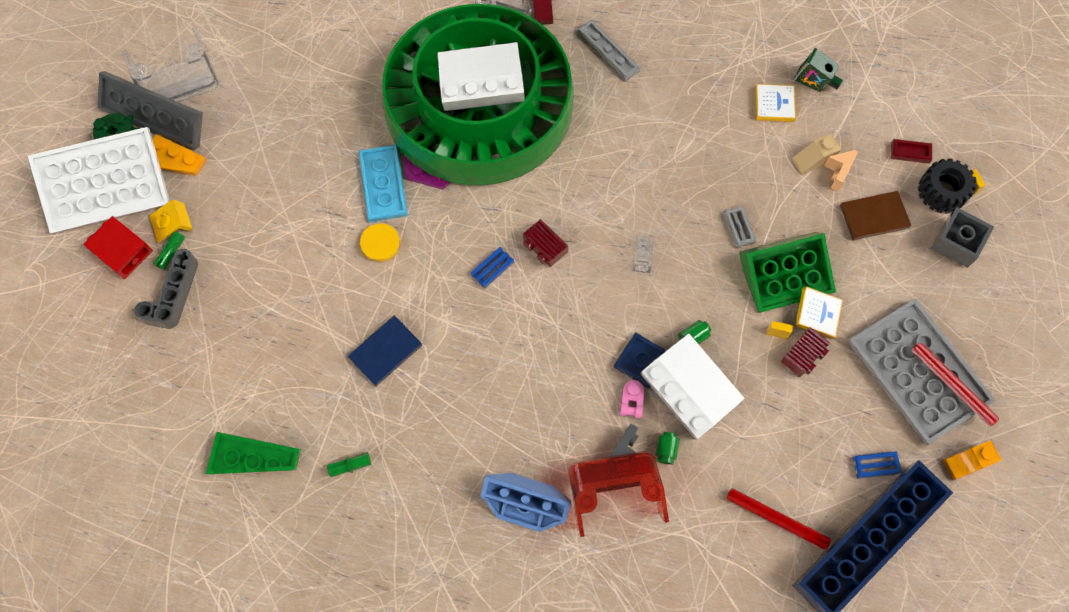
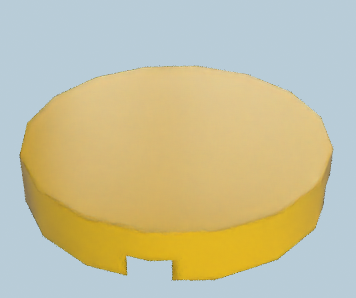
[360,223,400,262]

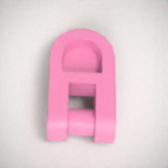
[620,380,645,419]

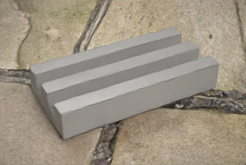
[723,206,756,249]

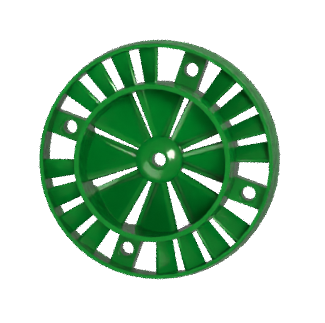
[382,4,574,185]

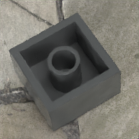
[931,207,994,268]

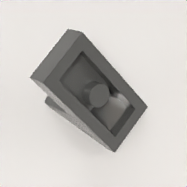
[607,424,641,466]

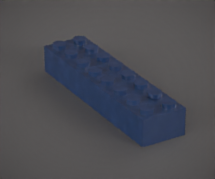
[792,460,953,612]

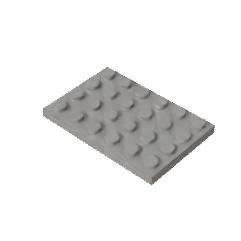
[847,298,996,446]

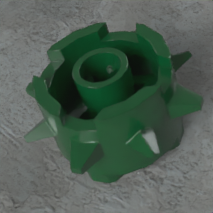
[93,113,141,140]

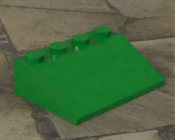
[739,232,836,313]

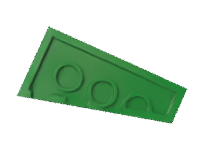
[206,432,301,475]

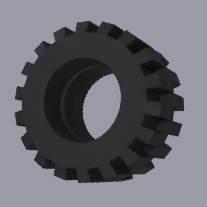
[918,158,977,213]

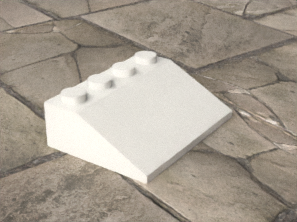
[438,42,525,111]
[640,334,745,439]

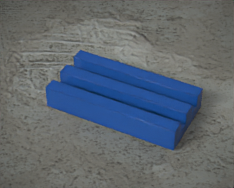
[471,247,514,288]
[852,451,902,479]

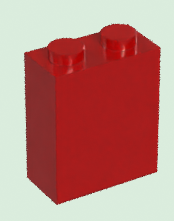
[83,216,153,280]

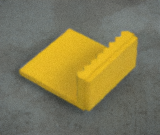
[149,199,192,243]

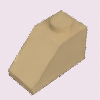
[792,133,841,175]

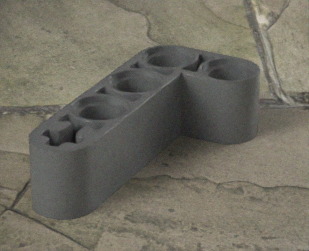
[134,249,198,329]

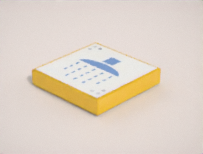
[755,84,796,122]
[795,287,843,339]

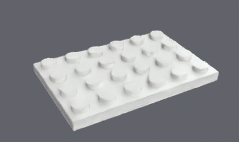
[28,127,170,234]

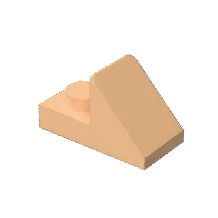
[824,150,858,191]

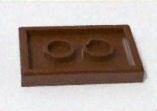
[840,191,912,241]

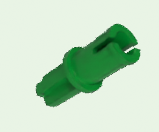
[153,232,185,270]
[327,452,372,477]

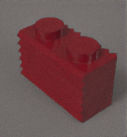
[523,219,568,267]
[781,327,830,377]

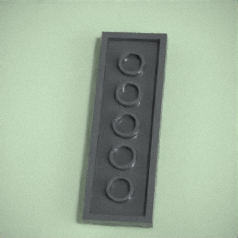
[98,71,203,149]

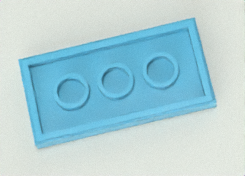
[359,145,408,223]

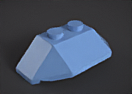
[481,473,572,532]

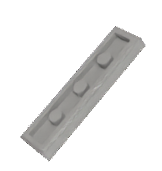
[577,19,640,82]

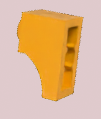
[943,440,1002,481]

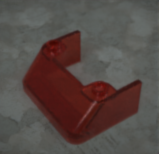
[568,451,669,537]

